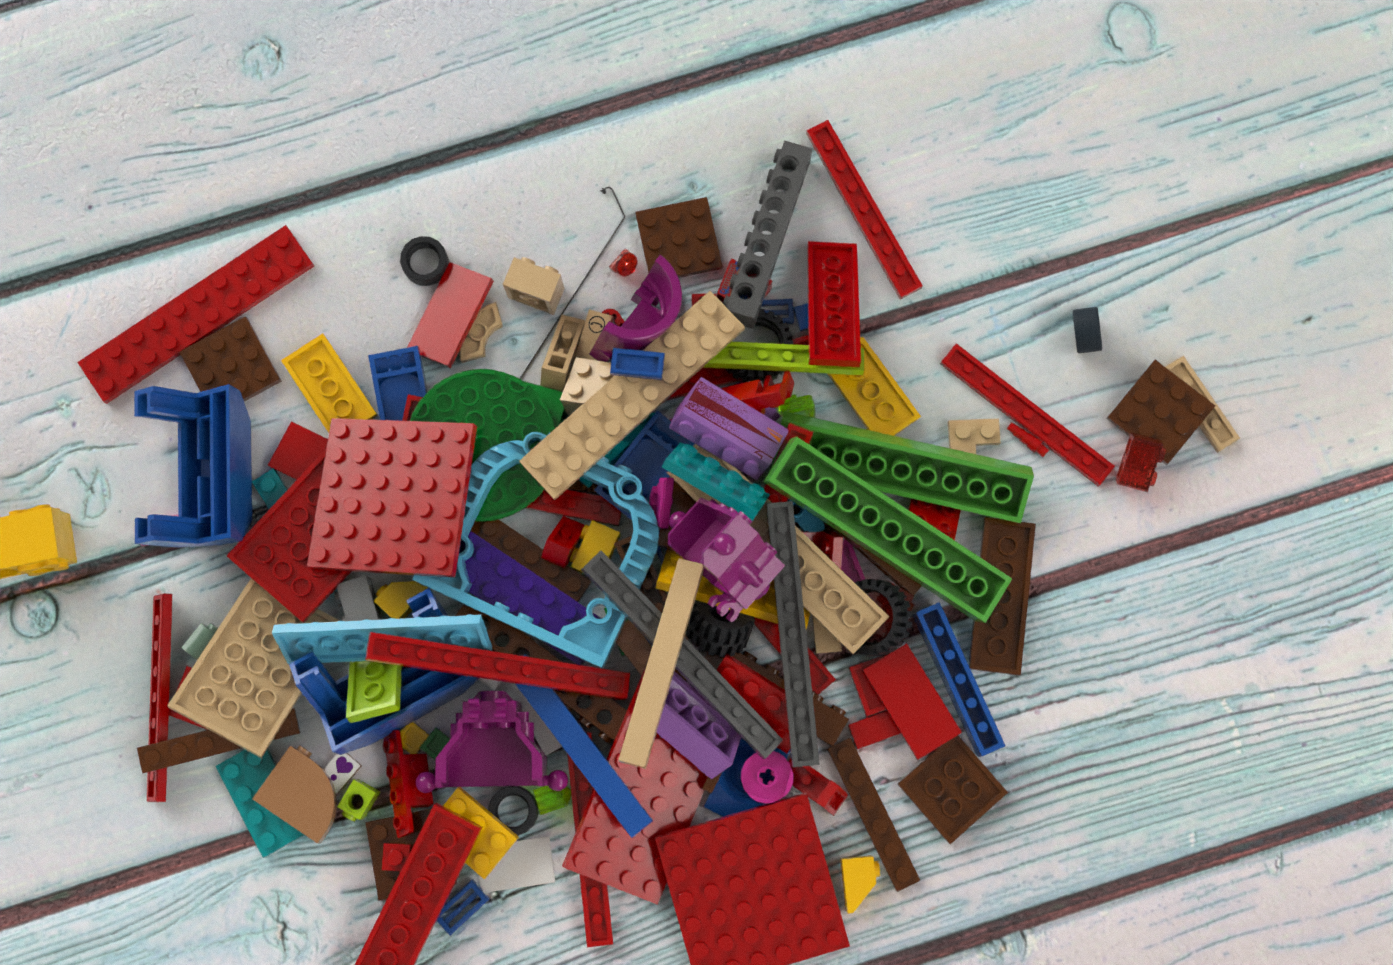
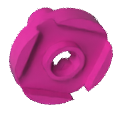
[741,751,793,803]

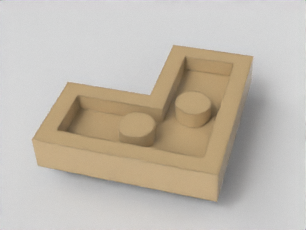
[948,419,1001,454]

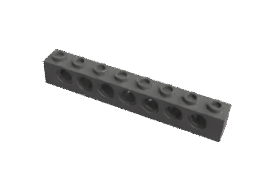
[723,140,813,329]

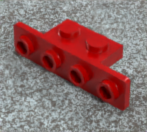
[383,730,434,838]

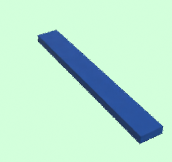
[515,654,653,838]

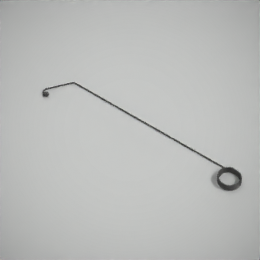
[519,187,625,379]

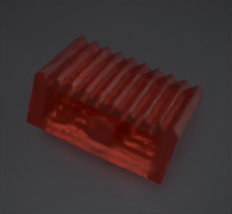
[1115,432,1166,492]

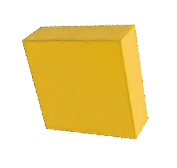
[400,722,429,754]

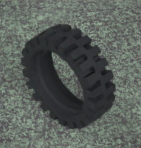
[726,308,793,384]
[854,579,912,656]

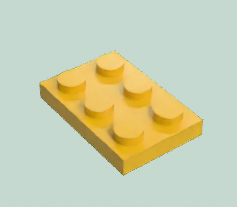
[443,787,519,879]

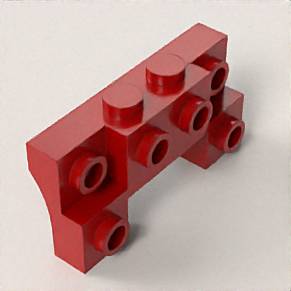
[719,370,794,415]

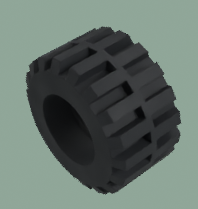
[686,600,755,657]

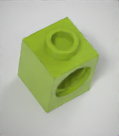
[337,779,380,822]

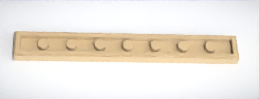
[619,558,705,769]

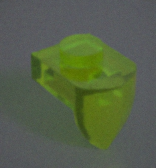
[778,394,816,418]
[533,786,571,815]

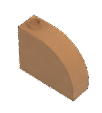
[252,745,337,844]

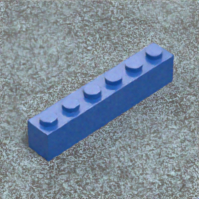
[912,602,1006,757]

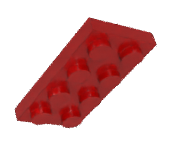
[717,653,815,754]

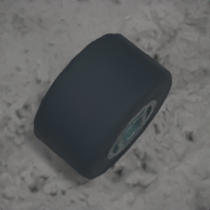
[1073,307,1102,353]

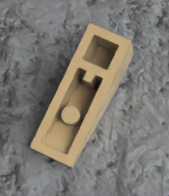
[540,315,585,391]

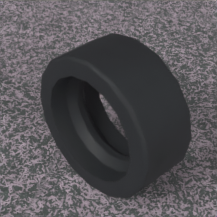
[400,236,449,286]
[488,786,538,835]

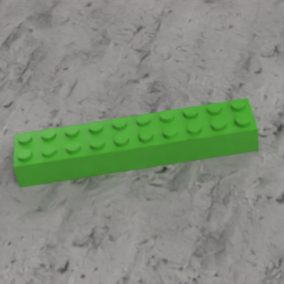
[771,411,1034,523]
[763,436,1012,623]

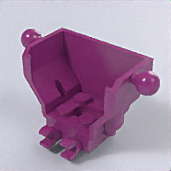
[668,497,785,622]
[416,691,568,793]

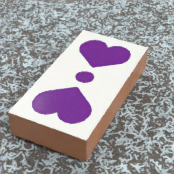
[324,753,362,796]

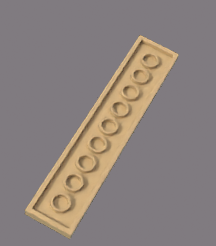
[519,291,745,500]
[667,444,889,654]

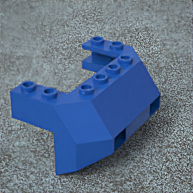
[134,384,252,548]
[289,588,479,755]

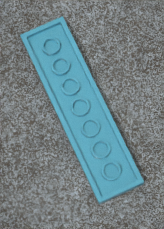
[272,614,492,664]

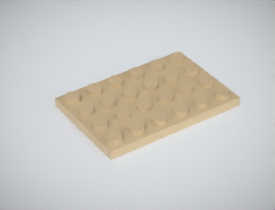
[168,578,340,758]

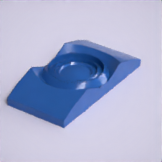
[368,346,427,421]
[594,410,695,520]
[703,737,791,817]

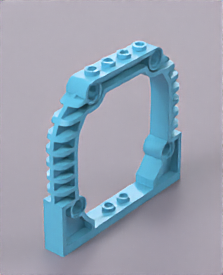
[412,432,659,669]

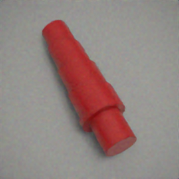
[1007,422,1049,457]

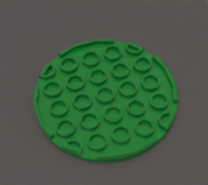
[410,369,556,521]

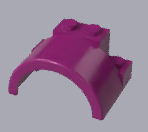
[589,255,682,362]

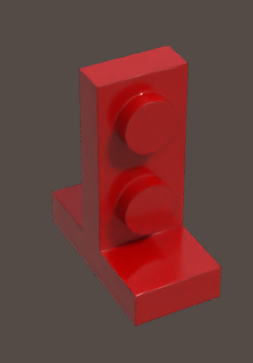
[788,758,848,816]

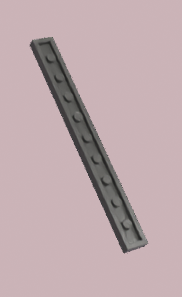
[766,501,820,767]
[581,551,783,759]

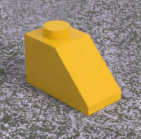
[374,581,432,619]
[840,855,880,914]

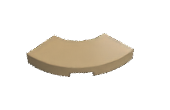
[459,302,503,363]

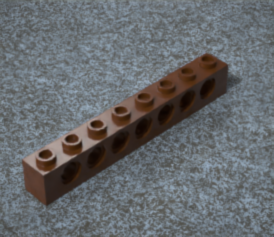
[455,595,627,745]

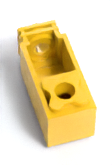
[0,504,77,579]

